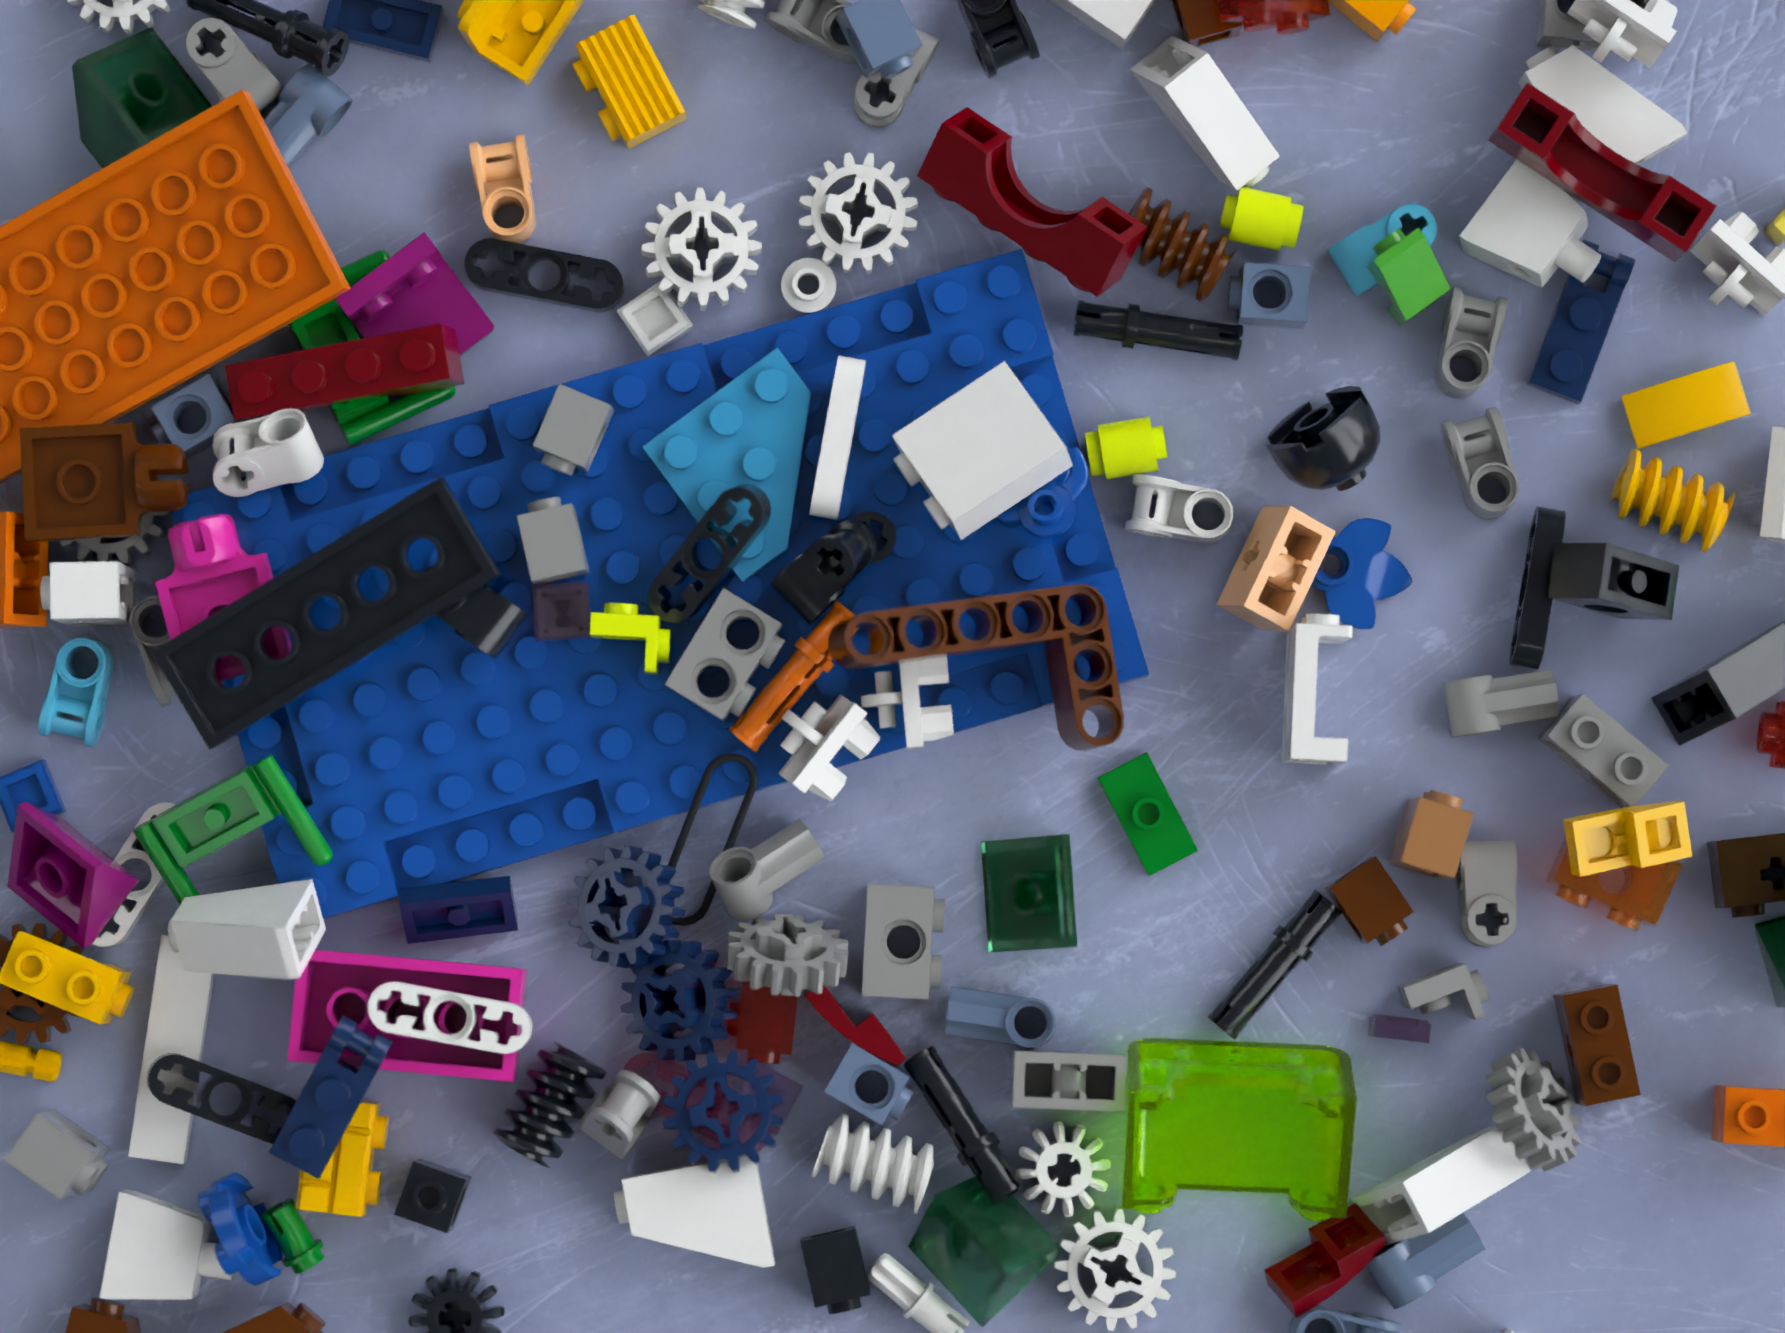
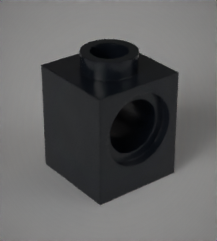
[394,1158,471,1233]
[800,1226,870,1314]

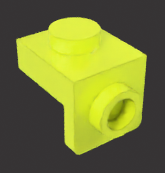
[590,603,671,675]

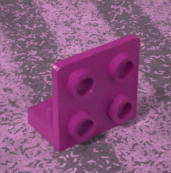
[335,232,495,356]

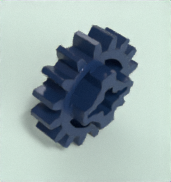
[567,845,686,968]
[620,940,738,1061]
[662,1050,784,1174]

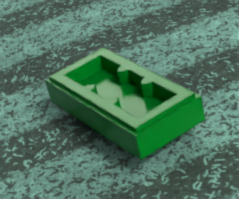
[1097,752,1198,876]

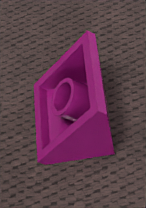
[7,802,139,949]

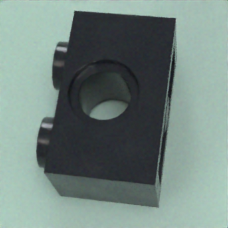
[1548,543,1679,620]

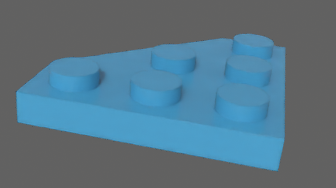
[642,347,811,583]

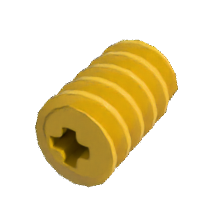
[1609,449,1735,553]

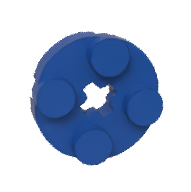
[198,1172,283,1286]

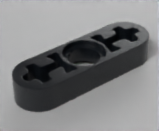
[464,238,624,312]
[648,484,771,623]
[1509,506,1566,669]
[147,1053,296,1144]

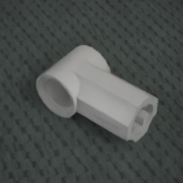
[1443,669,1559,738]
[709,819,825,921]

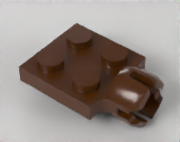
[20,422,189,542]

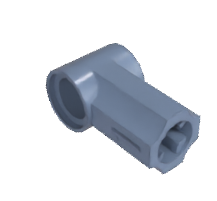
[264,63,353,168]
[944,986,1056,1048]
[1367,1213,1485,1309]

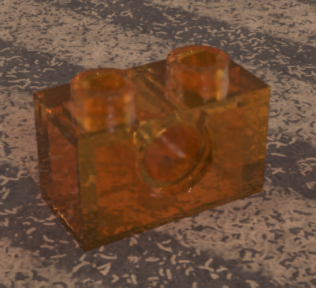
[1546,835,1683,931]

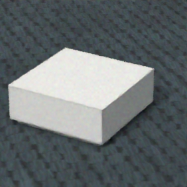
[617,280,694,358]

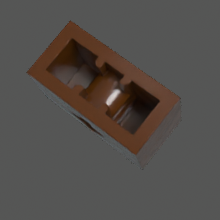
[1553,984,1641,1106]

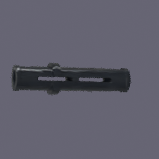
[1073,300,1243,360]
[1207,889,1343,1040]
[903,1046,1024,1206]

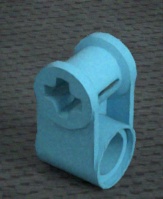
[1327,204,1437,297]
[38,638,115,748]

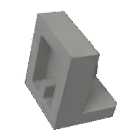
[1397,962,1489,1020]

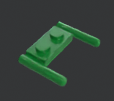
[288,250,456,446]
[133,754,333,905]

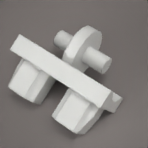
[1567,0,1677,68]
[1690,212,1785,316]
[860,645,954,750]
[778,694,880,801]

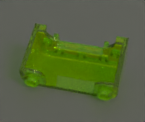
[1121,1038,1357,1221]

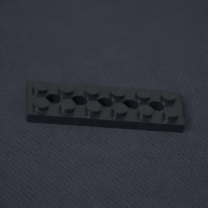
[152,477,502,750]

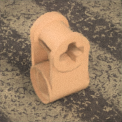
[469,134,536,244]

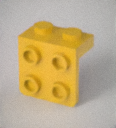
[457,0,584,86]

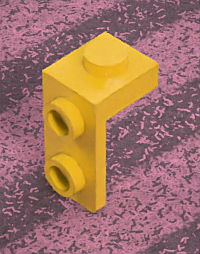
[0,931,134,1025]

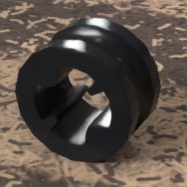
[853,511,896,563]

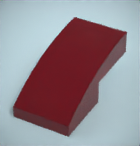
[804,984,907,1065]
[1264,1203,1386,1318]

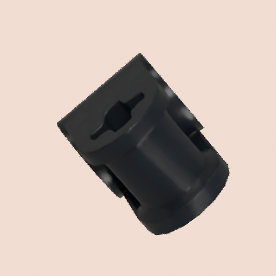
[957,0,1040,78]
[771,520,876,625]
[424,565,527,660]

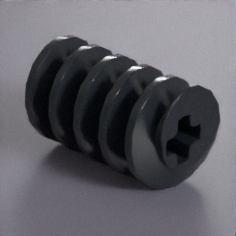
[493,1042,607,1168]

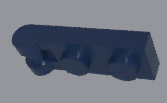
[1527,239,1635,404]
[269,1015,393,1179]

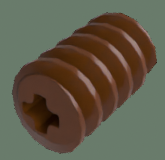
[1128,187,1239,302]

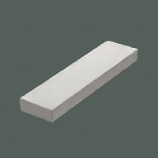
[128,935,214,1164]

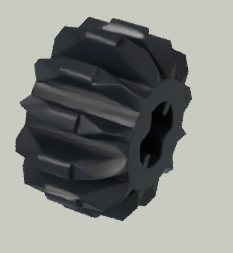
[409,1268,505,1333]

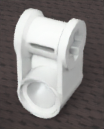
[212,408,324,497]
[1124,474,1233,543]

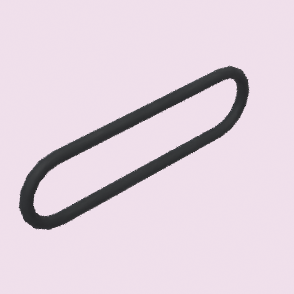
[667,753,758,926]

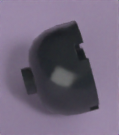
[1266,386,1380,491]

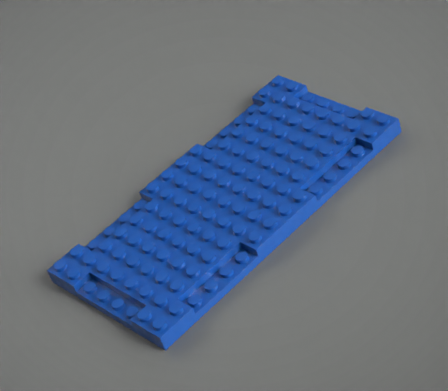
[170,249,1149,920]

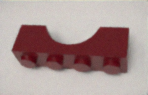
[1488,82,1717,262]
[917,107,1147,297]
[225,323,465,422]

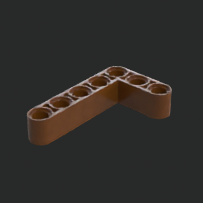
[828,584,1124,751]

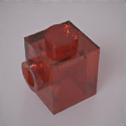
[727,981,798,1064]

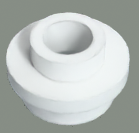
[781,258,836,314]

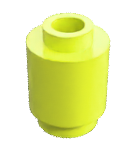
[1219,186,1304,251]
[1085,416,1168,479]

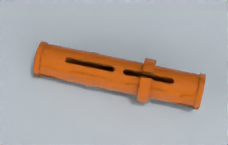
[728,600,859,752]

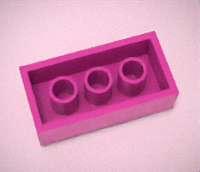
[287,949,528,1082]

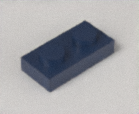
[323,0,444,63]
[399,876,518,944]

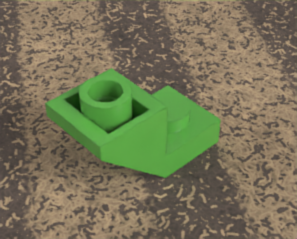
[1367,227,1451,327]

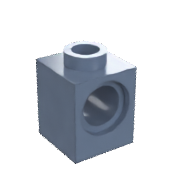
[837,0,922,80]
[1228,262,1311,329]
[150,373,240,460]
[824,1042,914,1126]

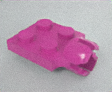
[155,514,292,681]

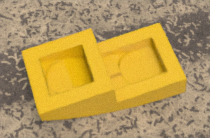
[1621,361,1751,449]
[1563,800,1692,877]

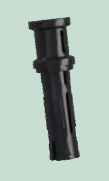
[187,0,349,77]

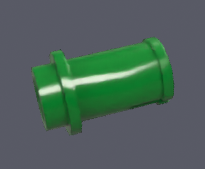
[261,1198,324,1274]

